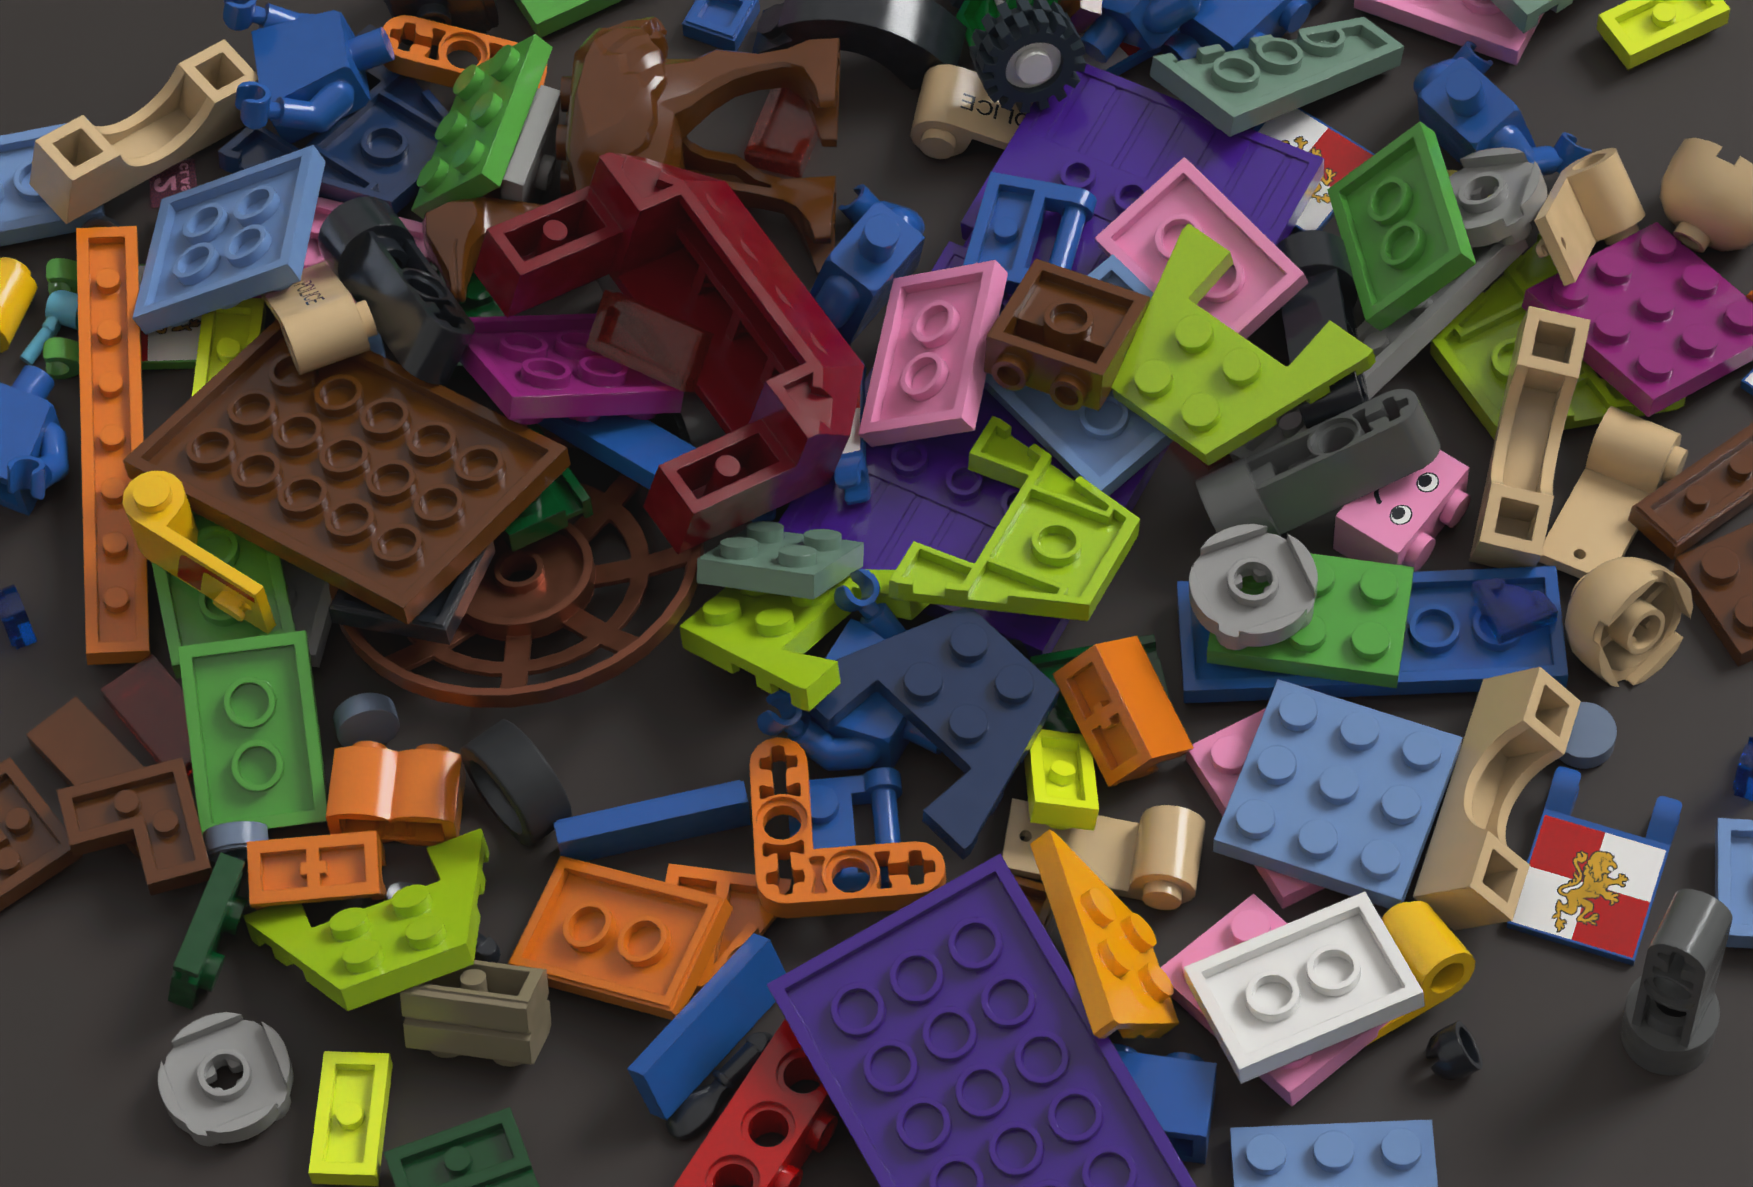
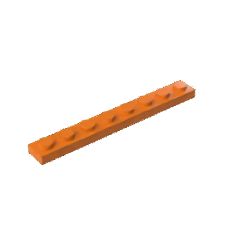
[76,226,151,665]

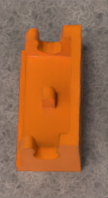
[1052,636,1194,787]
[247,831,386,910]

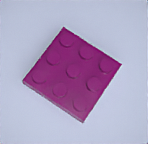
[1522,222,1753,417]
[459,313,684,425]

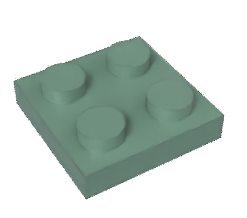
[697,521,864,600]

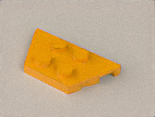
[1030,829,1179,1039]

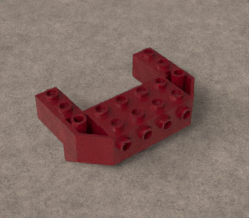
[474,152,864,554]

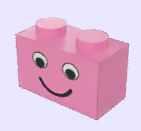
[1333,450,1471,571]

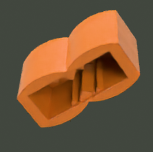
[326,741,466,846]

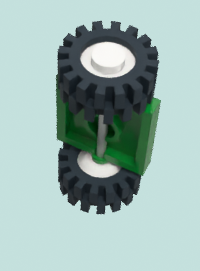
[944,0,1086,113]

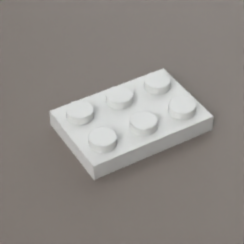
[1184,892,1425,1084]

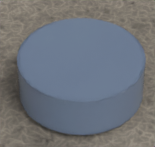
[333,693,400,747]
[1559,702,1617,769]
[203,821,269,863]

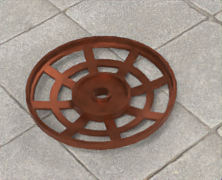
[329,423,705,708]

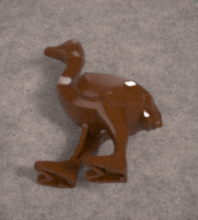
[422,16,841,303]

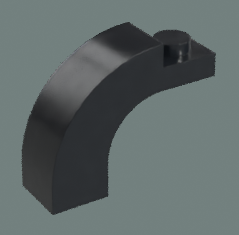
[752,0,967,90]

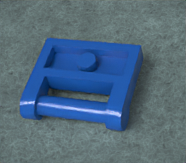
[963,172,1097,294]
[786,767,911,893]

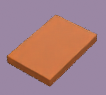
[508,856,733,1020]

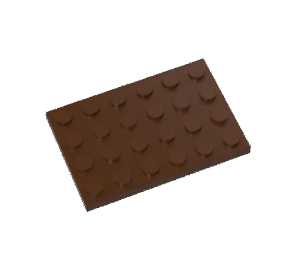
[123,319,571,625]

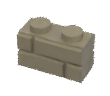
[400,960,551,1067]

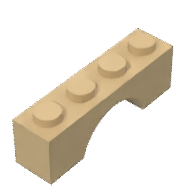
[29,39,259,224]
[1469,306,1591,568]
[1413,667,1581,931]

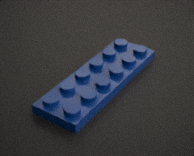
[1177,566,1568,703]

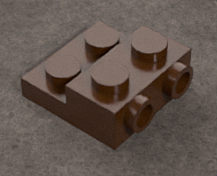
[984,259,1150,411]

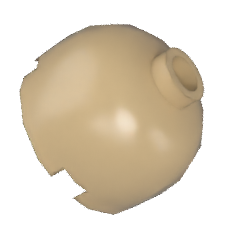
[1660,138,1753,253]
[1565,557,1693,687]

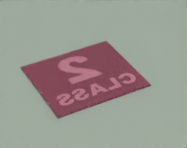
[149,159,197,208]

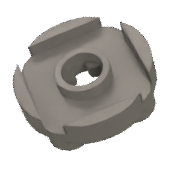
[1449,147,1547,247]
[1189,524,1318,650]
[158,1012,294,1147]

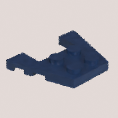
[218,24,449,214]
[807,607,1059,860]

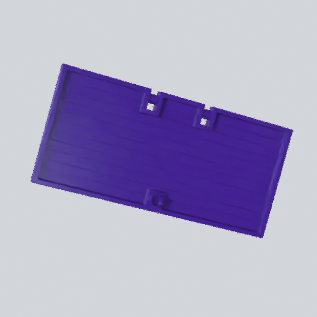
[778,63,1324,659]

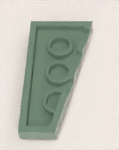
[1150,17,1404,137]

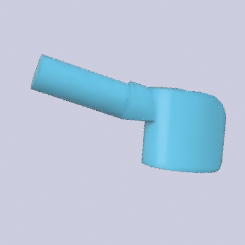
[20,290,78,365]

